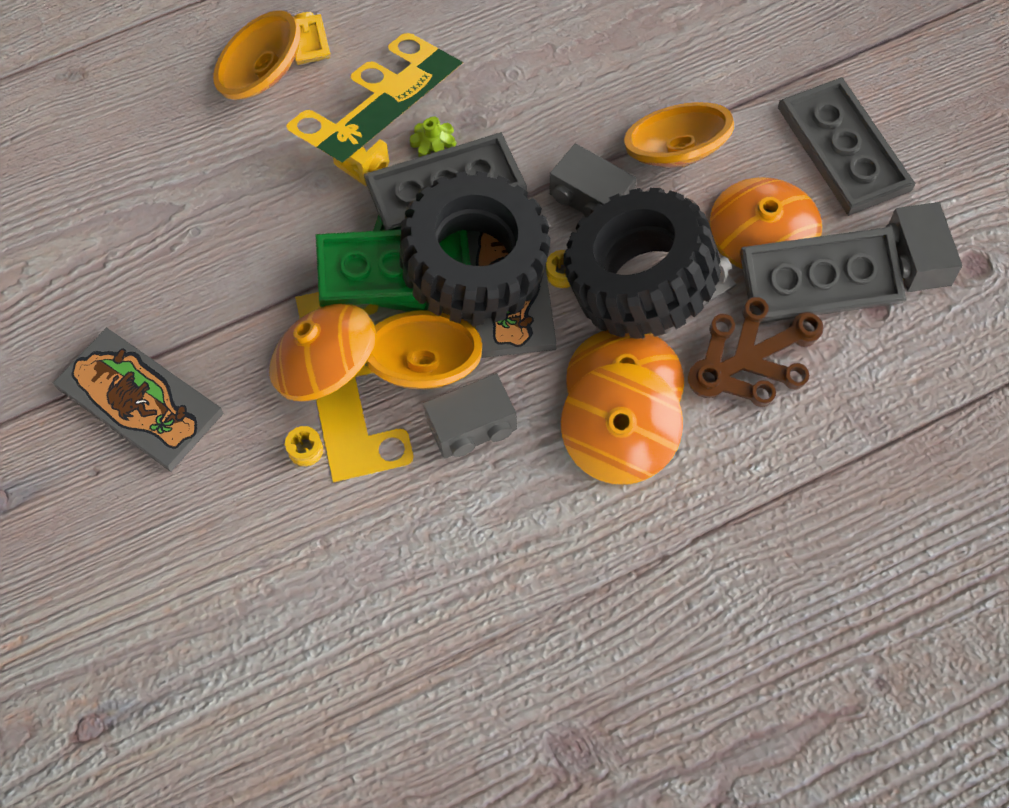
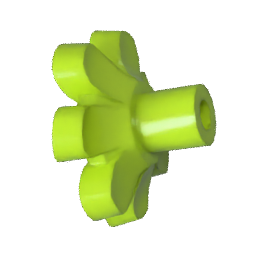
[410,116,457,157]

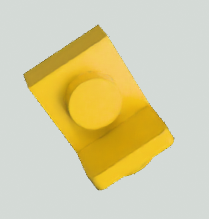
[293,12,331,65]
[333,139,389,186]

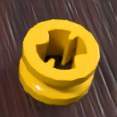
[546,250,570,288]
[285,426,324,467]

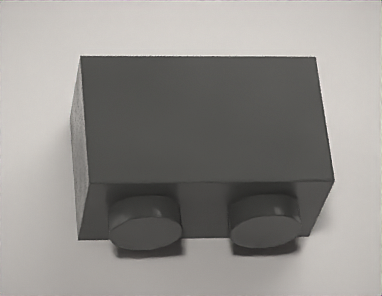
[550,143,637,218]
[885,202,963,292]
[423,373,517,459]

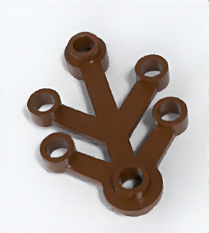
[688,297,823,407]

